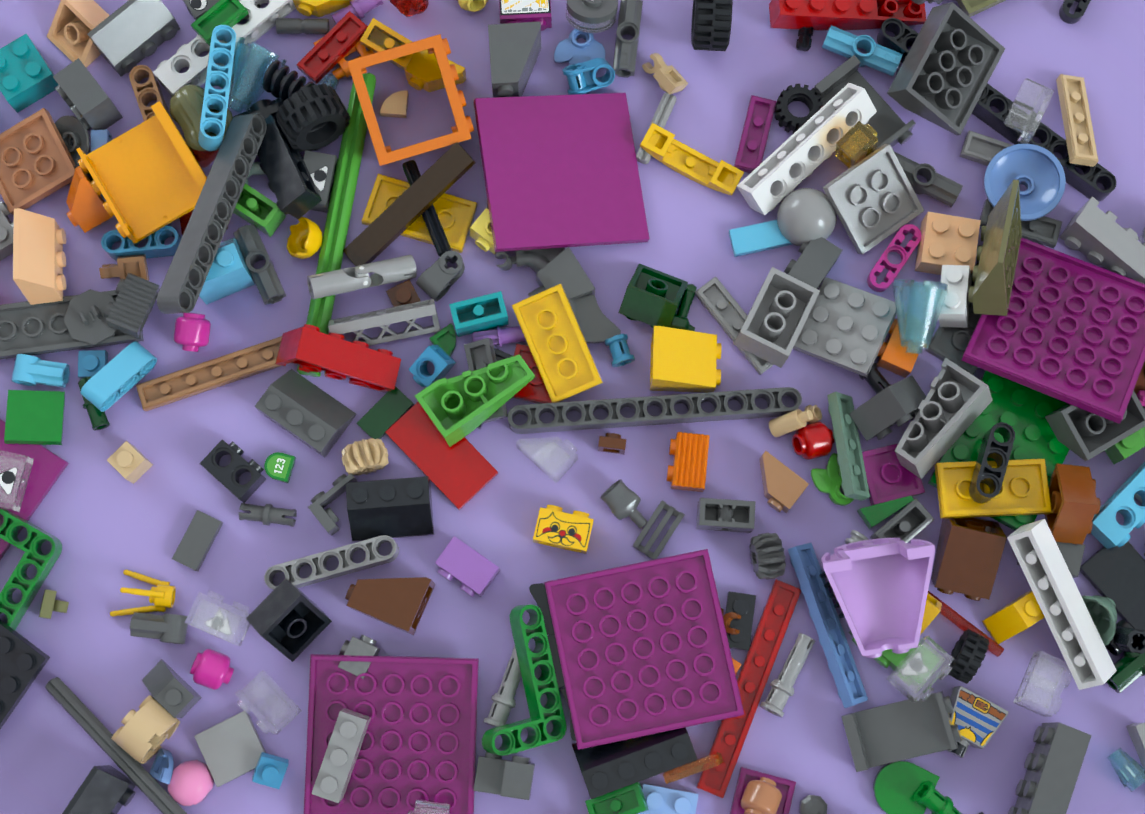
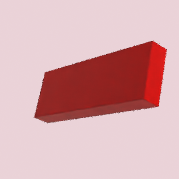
[296,11,368,84]

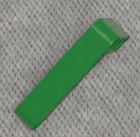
[0,508,62,630]
[482,605,567,756]

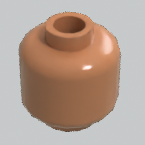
[741,777,782,814]

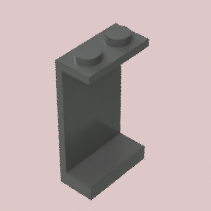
[814,55,916,156]
[841,691,962,772]

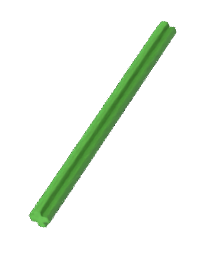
[297,73,376,377]

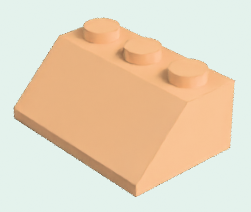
[13,208,66,305]

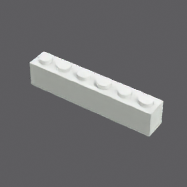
[1007,519,1117,690]

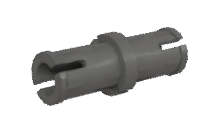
[239,503,297,527]

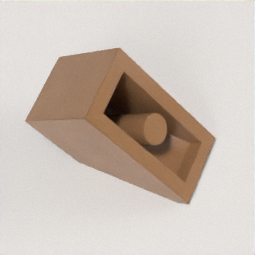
[759,451,809,513]

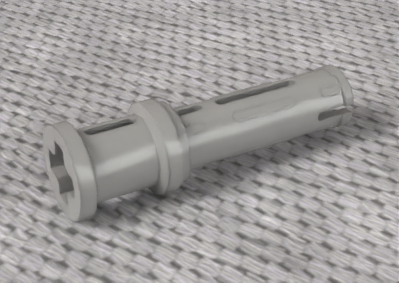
[760,633,815,717]
[483,644,531,727]

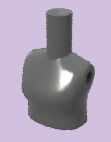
[600,479,648,528]

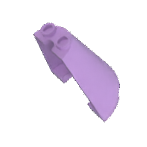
[821,538,935,658]

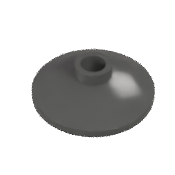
[55,116,89,165]

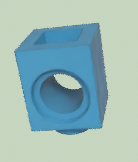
[408,345,456,387]

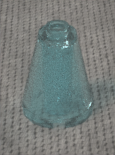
[228,37,287,113]
[893,280,948,354]

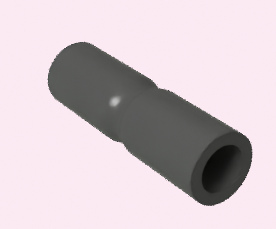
[276,18,330,34]

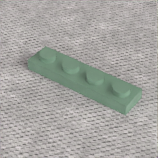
[827,392,870,501]

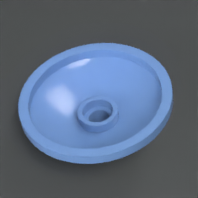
[984,144,1066,221]

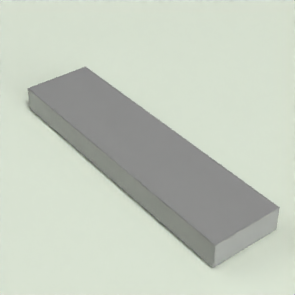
[695,276,774,375]

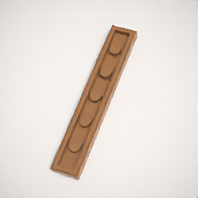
[136,336,289,412]

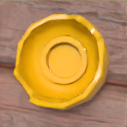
[286,217,323,259]

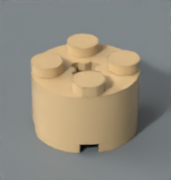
[111,695,180,764]

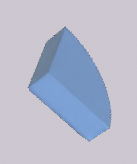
[149,748,174,784]

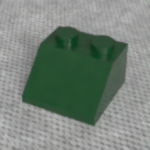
[618,264,688,328]

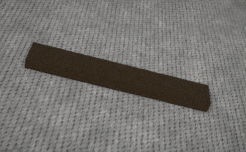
[343,142,476,266]

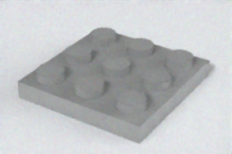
[822,144,924,254]
[793,277,900,377]

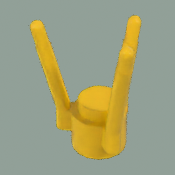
[110,569,176,617]

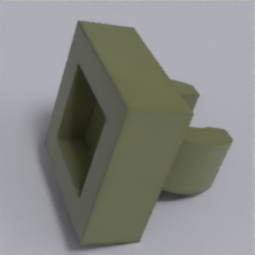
[38,589,69,619]

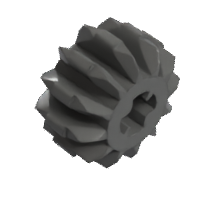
[749,533,786,580]

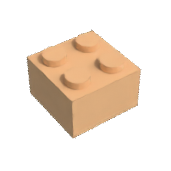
[915,212,981,275]

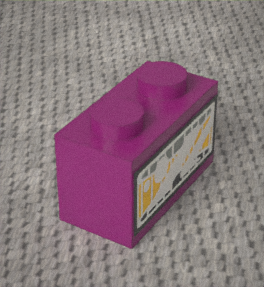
[499,0,552,31]

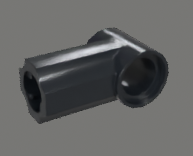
[1105,619,1145,656]

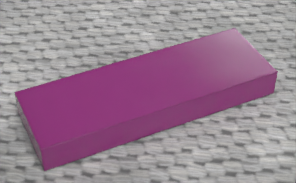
[734,95,776,173]

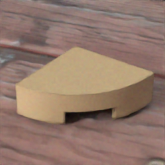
[380,90,409,118]

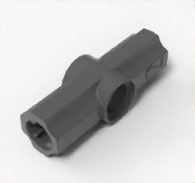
[613,0,643,78]
[894,152,963,207]
[233,224,286,305]

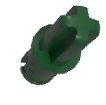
[78,377,110,431]

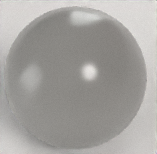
[777,188,836,247]

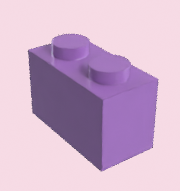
[435,536,500,597]

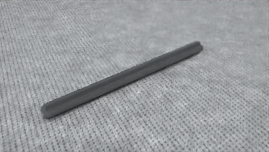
[45,677,187,814]

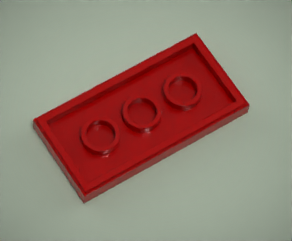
[385,402,498,510]

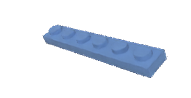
[788,543,868,708]

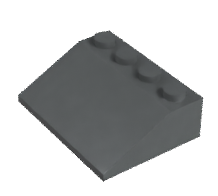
[887,2,1005,135]

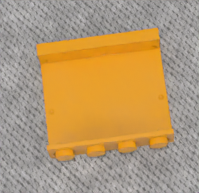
[76,101,207,244]

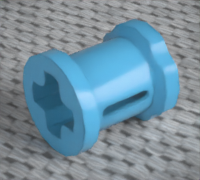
[605,334,635,367]

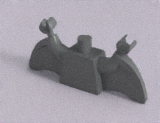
[495,247,621,343]

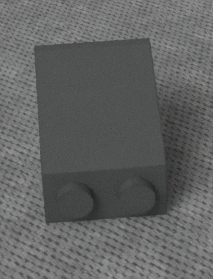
[488,22,541,98]

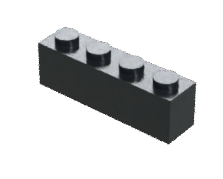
[257,115,322,219]

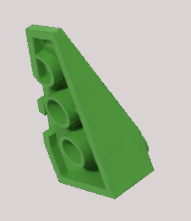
[415,354,535,447]

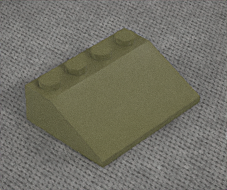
[968,180,1022,316]

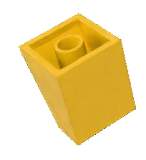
[650,326,722,393]

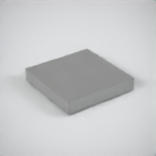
[194,710,266,787]

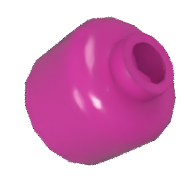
[174,313,211,352]
[190,649,234,690]

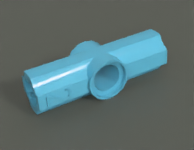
[822,25,903,76]

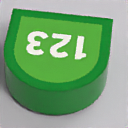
[264,452,296,483]

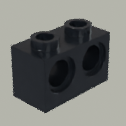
[199,440,266,503]

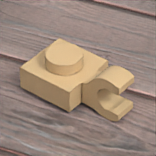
[642,53,688,95]

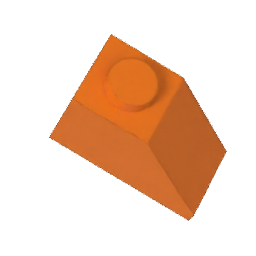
[66,166,112,233]

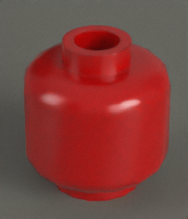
[792,422,835,460]

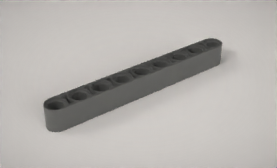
[157,113,267,314]

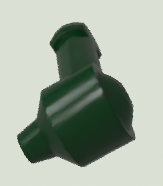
[670,284,697,331]

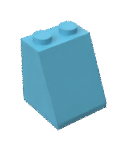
[199,237,255,305]

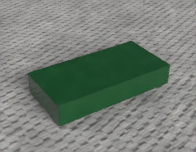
[357,386,414,439]

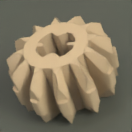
[341,438,389,476]

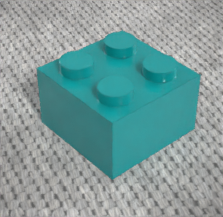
[0,34,59,113]

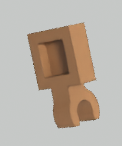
[99,254,149,281]

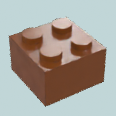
[1044,463,1100,545]

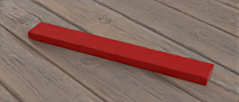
[696,579,801,798]

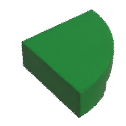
[429,323,456,356]

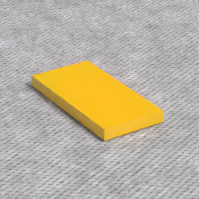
[361,174,478,253]
[512,284,603,403]
[935,459,1052,519]

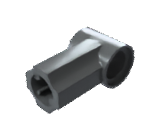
[130,612,189,644]

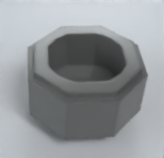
[799,795,827,814]

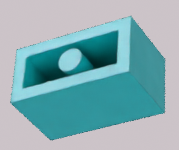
[449,291,509,337]

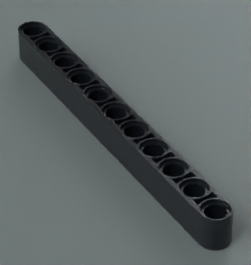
[877,18,1117,201]

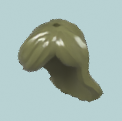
[170,85,233,151]

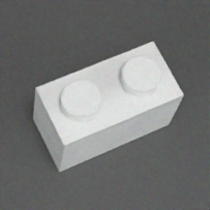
[937,265,972,328]

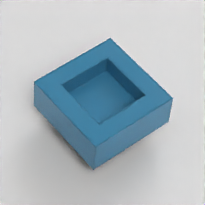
[78,350,108,379]
[252,752,289,789]

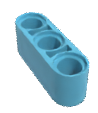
[80,341,157,412]

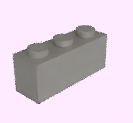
[311,708,371,803]

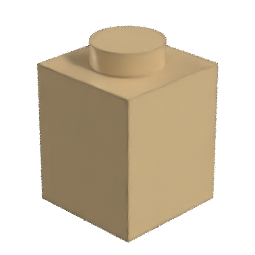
[107,441,153,484]

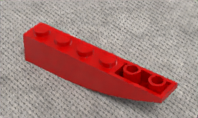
[769,0,926,30]

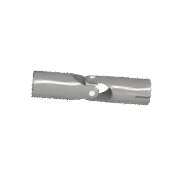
[307,255,417,299]

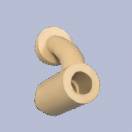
[769,405,822,437]

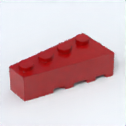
[275,324,401,392]

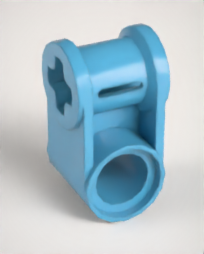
[562,58,615,95]

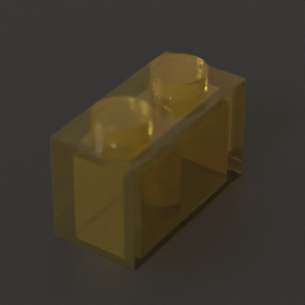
[835,121,878,169]

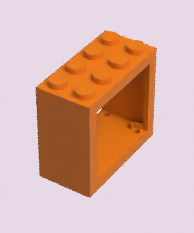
[347,34,474,166]

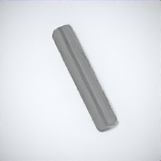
[636,92,676,164]

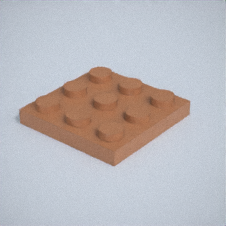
[0,108,76,215]

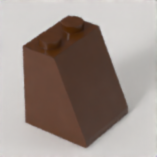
[931,517,1007,601]
[345,577,435,635]

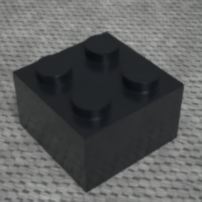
[246,578,332,662]

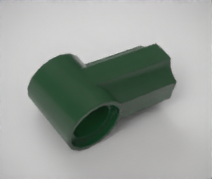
[1106,651,1145,693]

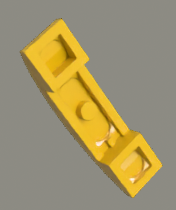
[640,123,744,195]

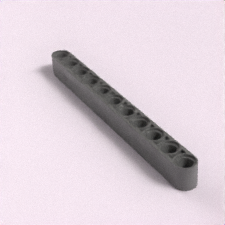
[508,387,802,434]

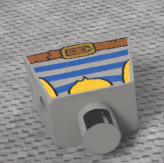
[947,686,1009,758]

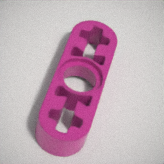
[867,224,922,292]

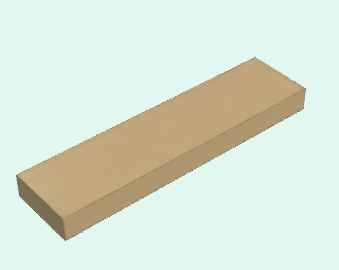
[1056,74,1099,167]

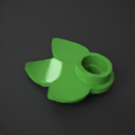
[811,453,854,506]

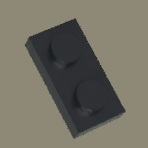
[725,591,756,651]

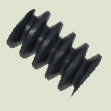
[262,60,315,102]

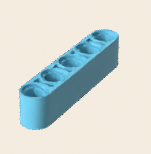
[198,25,236,151]

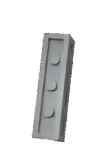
[328,299,440,346]

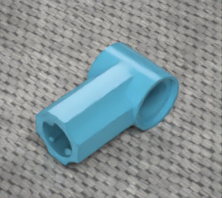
[11,354,70,388]

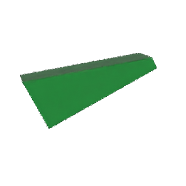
[857,496,914,529]

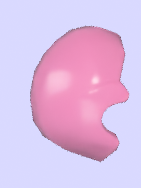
[168,760,214,806]

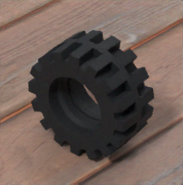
[774,84,823,134]
[945,629,989,684]

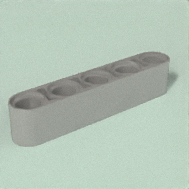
[264,535,399,590]

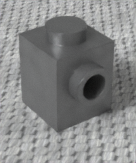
[338,634,380,679]

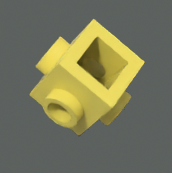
[469,208,496,254]

